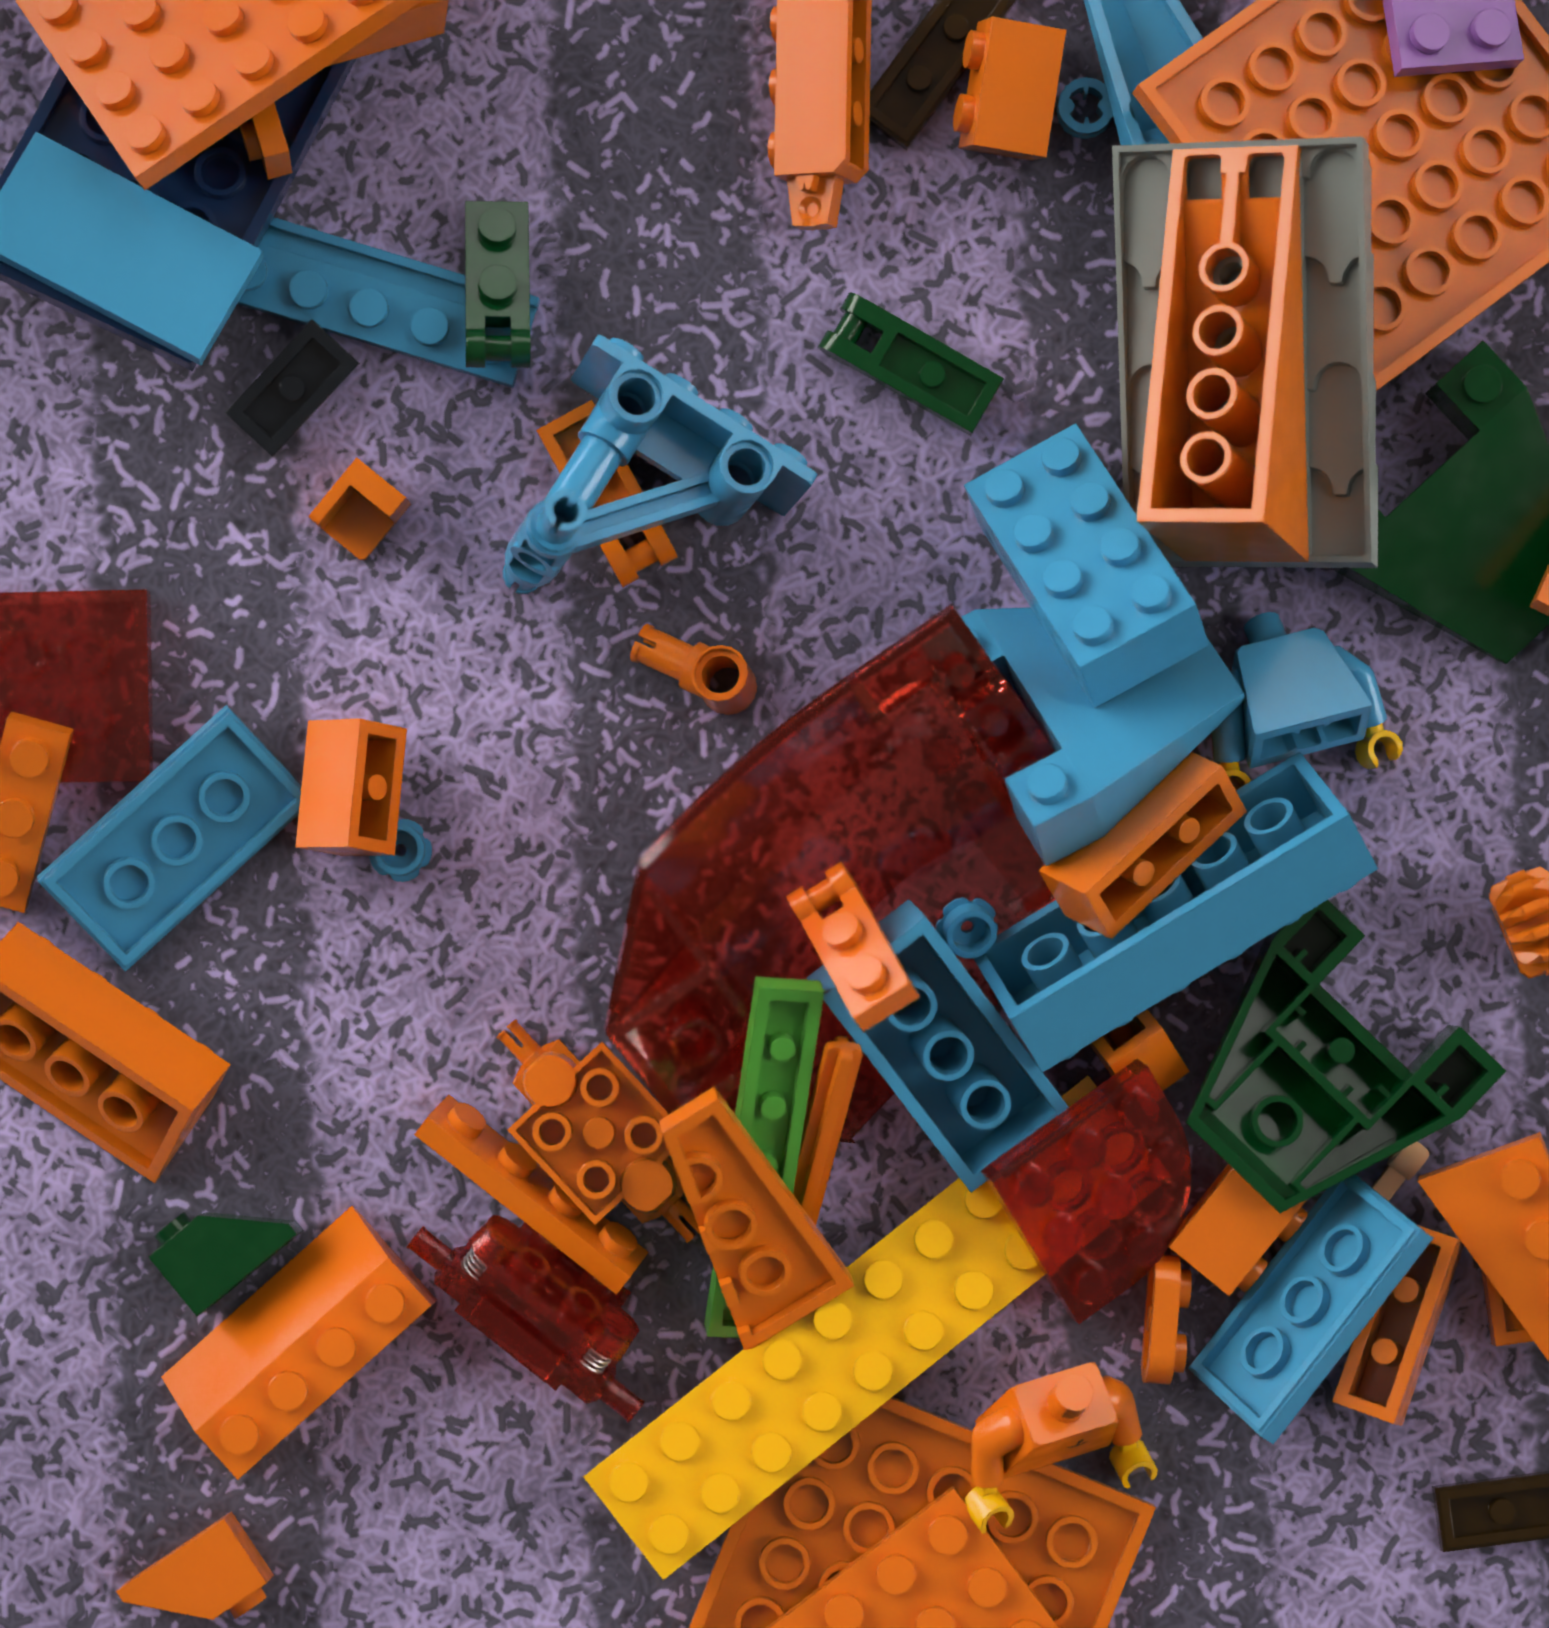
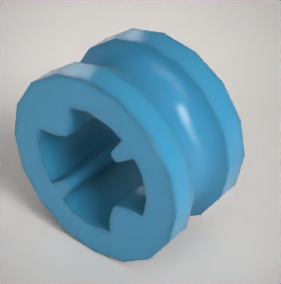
[1056,77,1113,139]

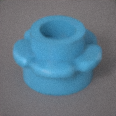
[369,819,432,882]
[935,897,998,959]

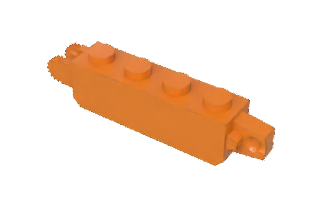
[768,0,872,231]

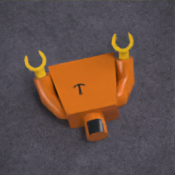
[964,1362,1158,1534]

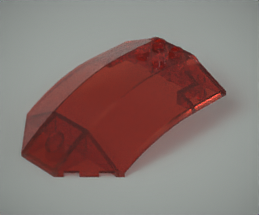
[604,604,1056,1143]

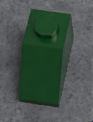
[148,1212,304,1316]

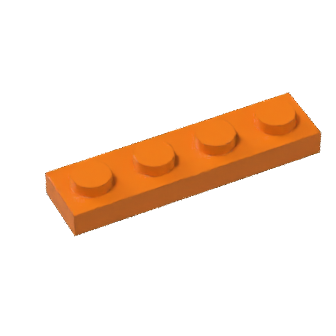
[414,1094,649,1295]

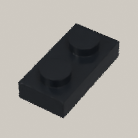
[225,319,360,457]

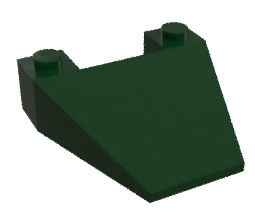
[1330,340,1549,664]
[1185,900,1506,1213]

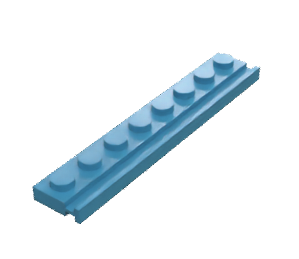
[238,217,540,388]

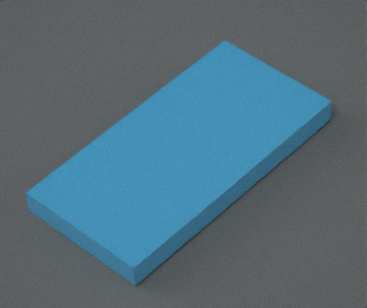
[0,132,264,366]
[37,704,302,972]
[1188,1174,1433,1444]

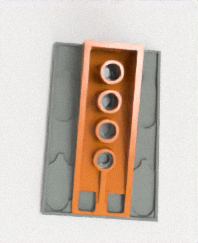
[1112,137,1378,568]

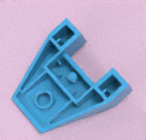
[919,607,1245,867]

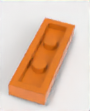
[0,711,74,913]

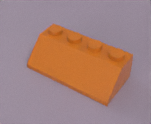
[0,922,231,1184]
[161,1205,437,1480]

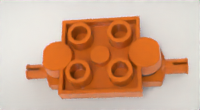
[496,1019,699,1243]

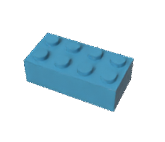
[964,423,1209,708]
[806,899,1074,1193]

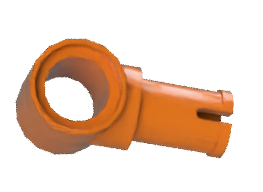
[630,624,757,715]

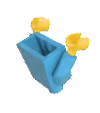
[1212,612,1403,787]

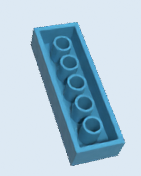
[973,752,1378,1072]

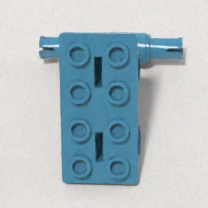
[502,335,818,594]

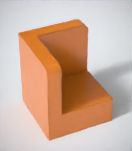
[309,457,411,560]

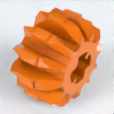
[1489,866,1549,979]

